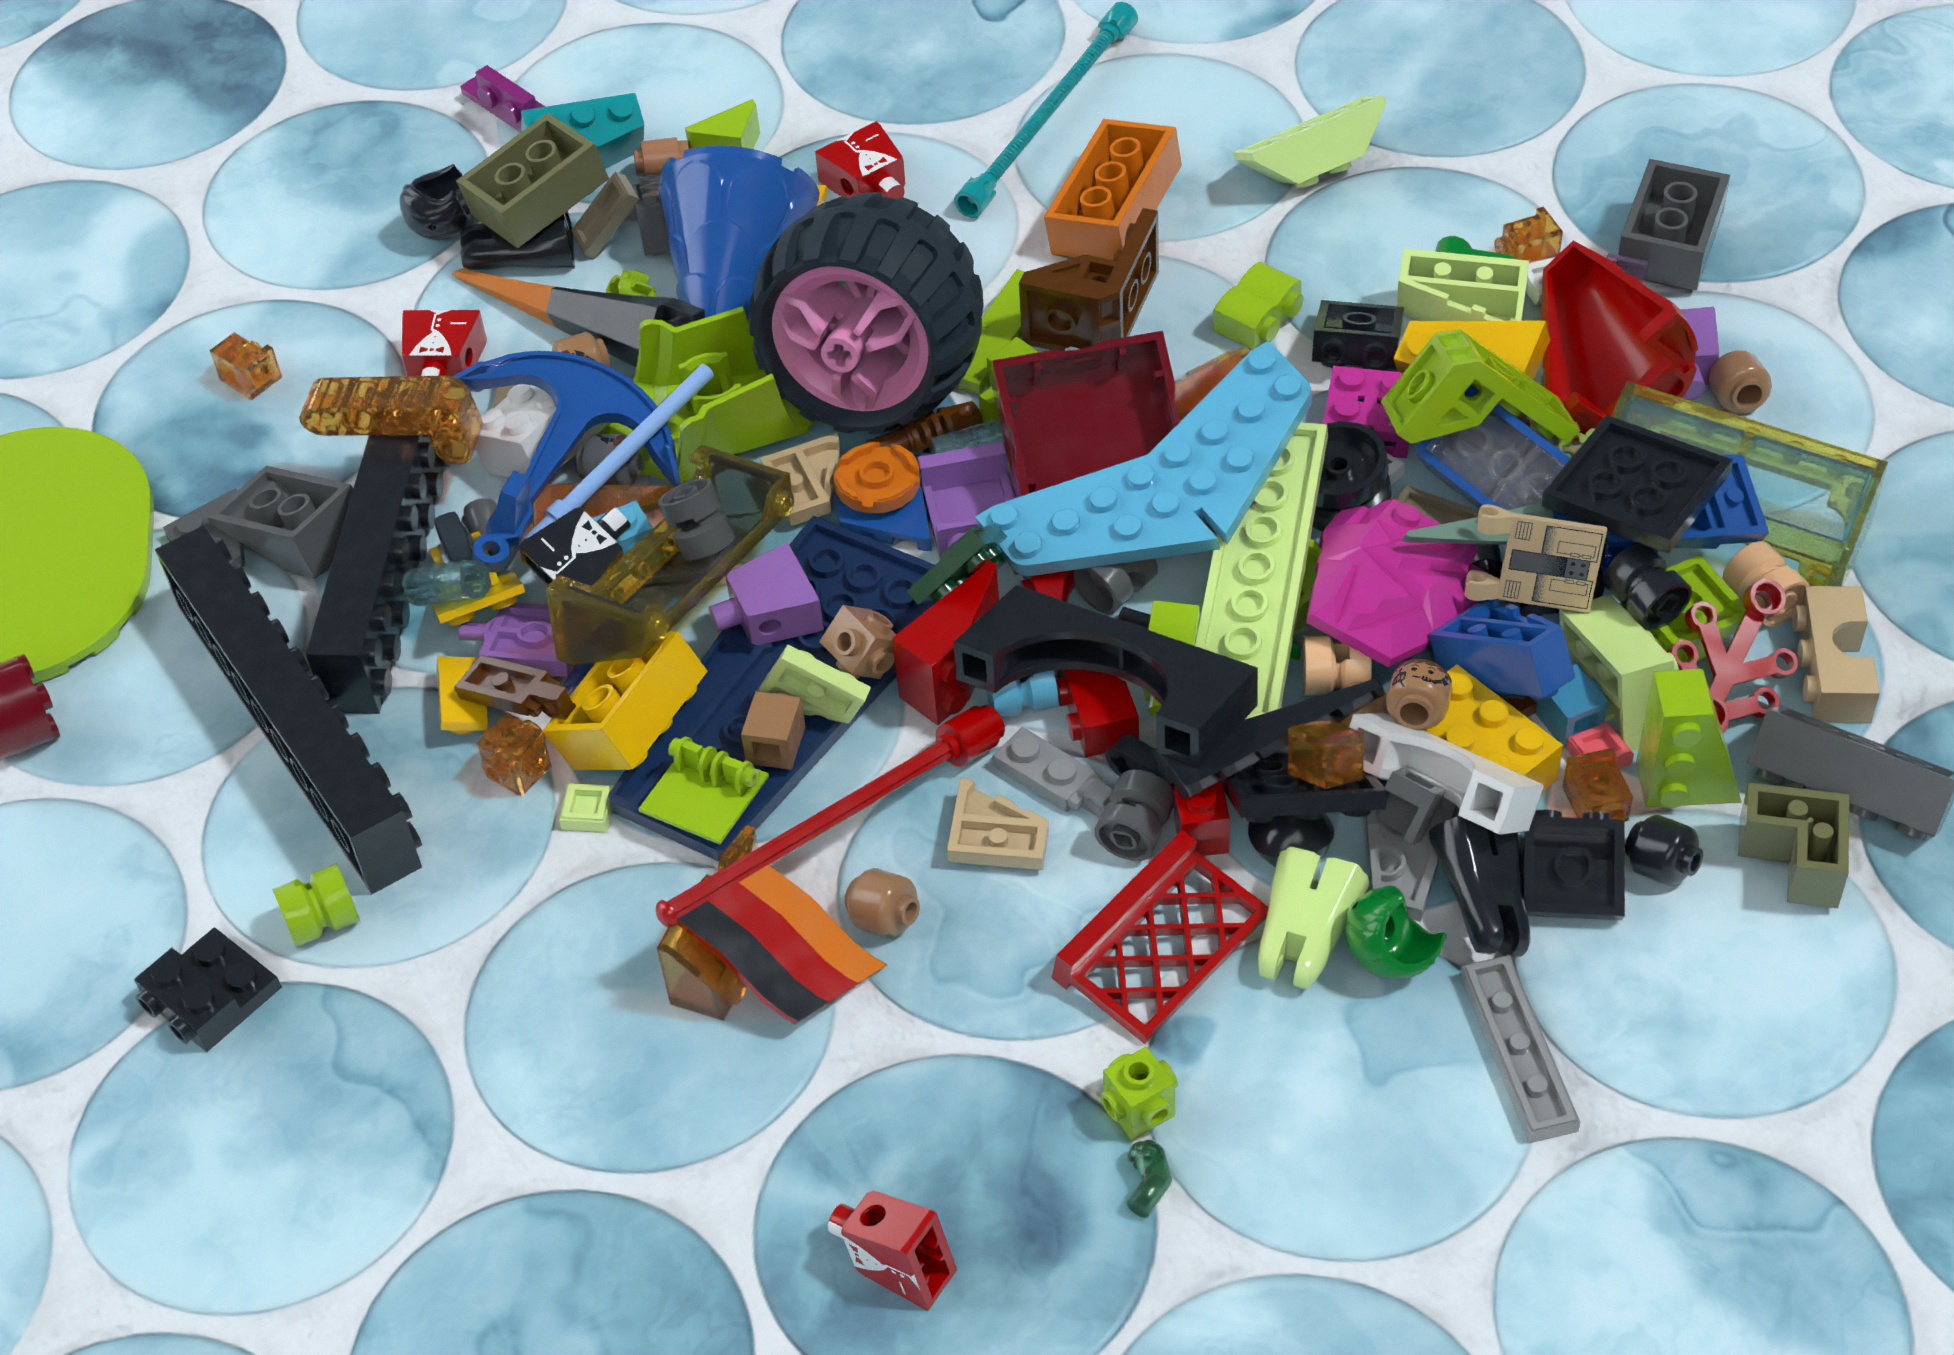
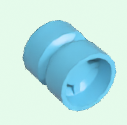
[986,670,1058,718]

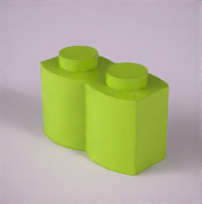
[1213,262,1304,349]

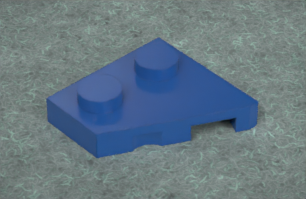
[835,481,932,551]

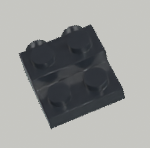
[1312,300,1404,371]
[1520,809,1625,921]
[134,927,282,1052]

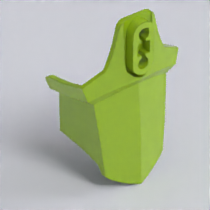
[574,307,816,484]

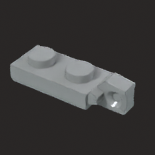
[993,726,1113,818]

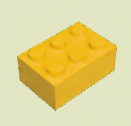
[542,631,708,770]
[1424,664,1563,792]

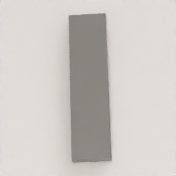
[1460,955,1581,1143]

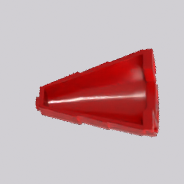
[1541,240,1698,441]

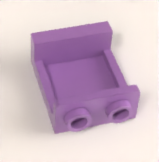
[918,441,1015,560]

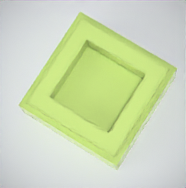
[559,783,614,833]

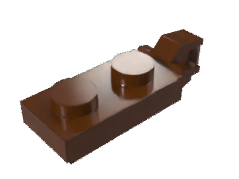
[454,655,576,720]

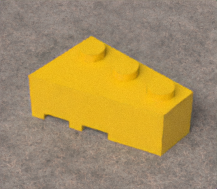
[1393,321,1550,390]

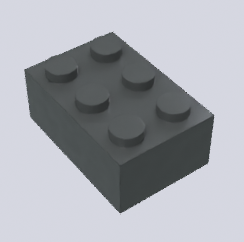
[1617,159,1730,291]

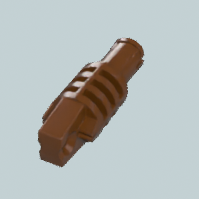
[866,401,984,457]

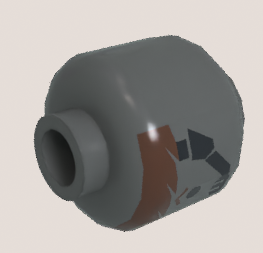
[577,434,644,490]

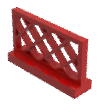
[1052,830,1268,1044]

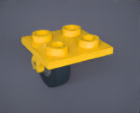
[429,511,525,626]

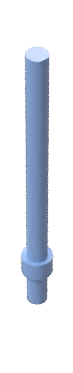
[523,364,714,541]

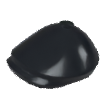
[1248,813,1334,867]

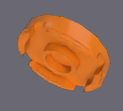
[834,442,920,513]

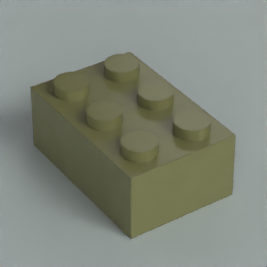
[456,113,609,248]

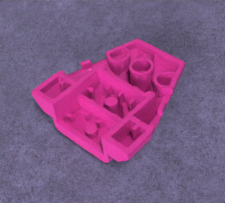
[1306,499,1488,667]

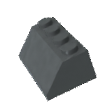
[1746,706,1954,840]

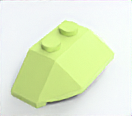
[1233,96,1386,188]

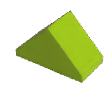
[685,99,760,149]

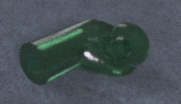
[1127,1139,1172,1218]

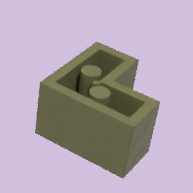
[1738,782,1849,908]

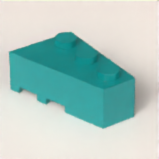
[521,93,645,169]

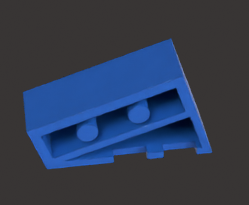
[1428,599,1576,700]

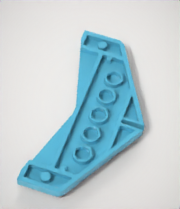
[975,340,1312,576]

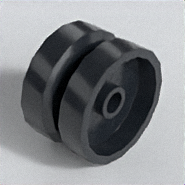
[1312,421,1392,532]

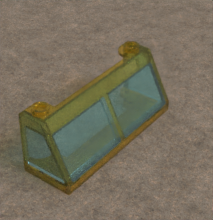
[1611,381,1888,586]

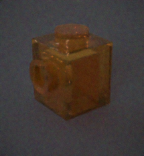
[1288,719,1365,789]

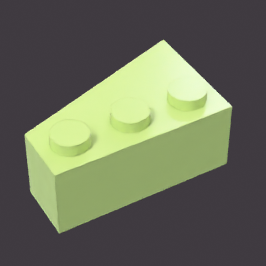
[1397,248,1529,321]
[1559,594,1679,751]

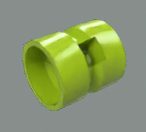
[272,863,360,947]

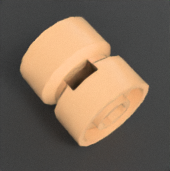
[1722,541,1810,627]
[1303,636,1372,695]

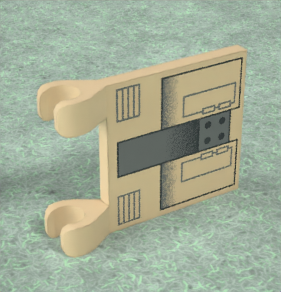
[1465,504,1607,613]

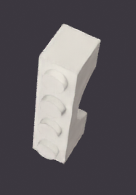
[1339,712,1544,835]

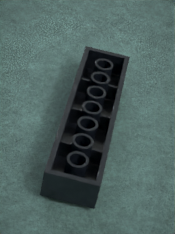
[306,393,451,714]

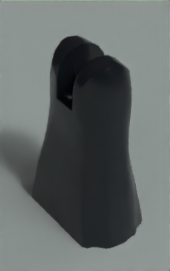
[460,211,575,270]
[1429,816,1531,957]

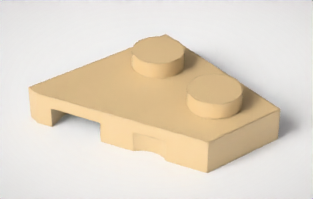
[760,432,840,526]
[947,778,1049,870]

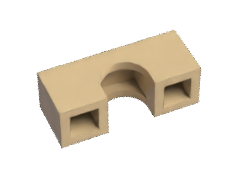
[1792,586,1880,724]

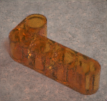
[299,376,483,465]

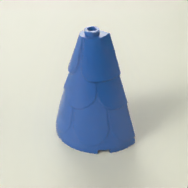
[658,146,820,322]

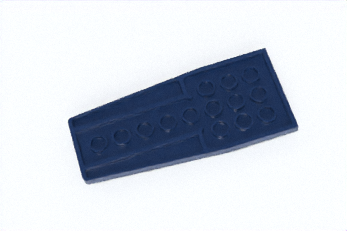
[608,516,936,862]

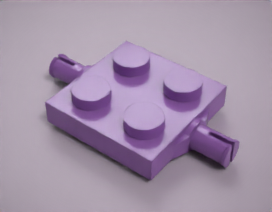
[458,602,612,677]

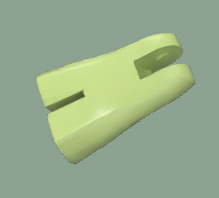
[1258,847,1370,990]

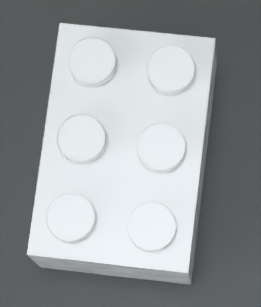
[466,384,608,477]

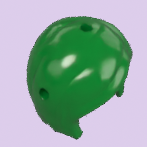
[1345,885,1447,979]

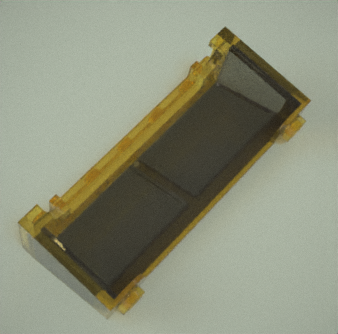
[546,444,794,665]

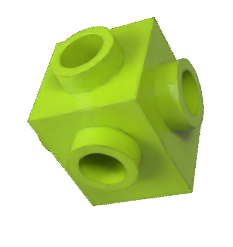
[1100,1046,1178,1140]

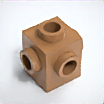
[819,605,896,679]

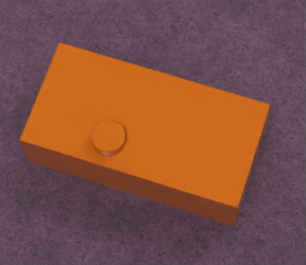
[1044,119,1182,260]

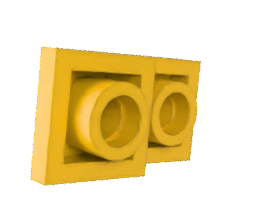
[436,656,488,734]

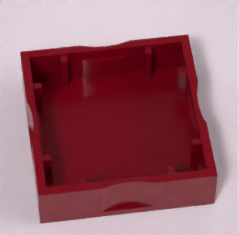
[990,331,1180,498]

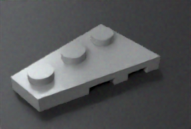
[1366,778,1457,922]

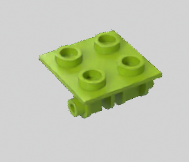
[639,736,769,845]

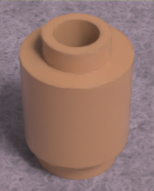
[633,137,689,176]

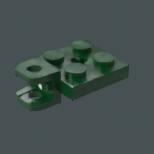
[907,523,1007,605]

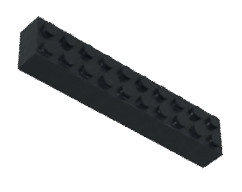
[155,525,422,895]

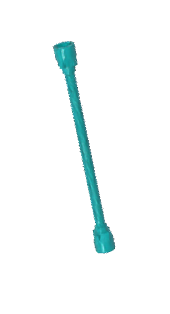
[954,2,1138,218]

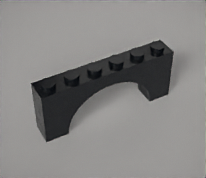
[954,585,1258,768]

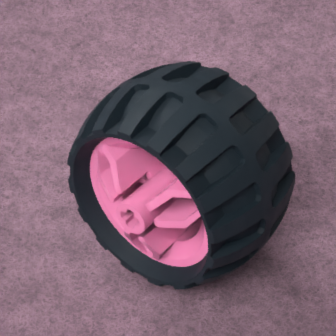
[749,192,984,435]

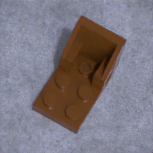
[1019,208,1159,351]

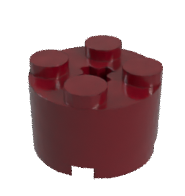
[0,654,60,761]

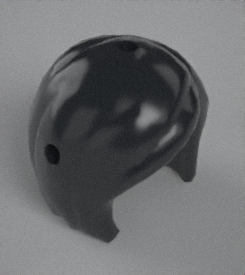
[399,164,473,240]

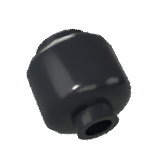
[1625,815,1703,886]

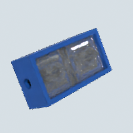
[1413,385,1571,510]

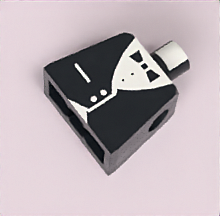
[518,507,631,618]

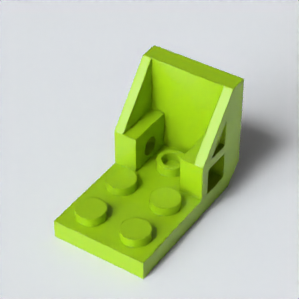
[1381,329,1580,444]

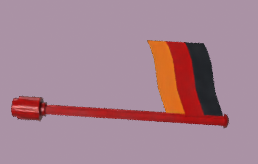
[655,705,1005,1024]

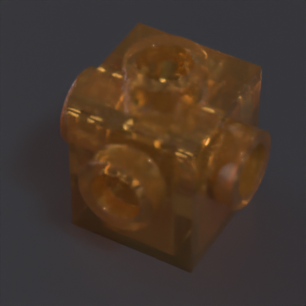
[477,712,552,797]

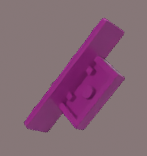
[460,65,545,133]

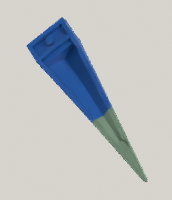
[1401,454,1769,549]

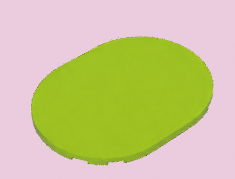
[0,427,154,684]

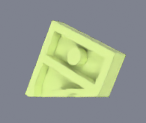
[758,644,871,723]

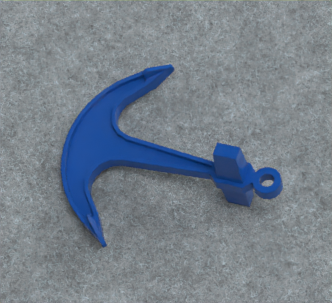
[447,351,681,572]

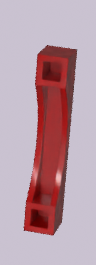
[1013,570,1139,758]

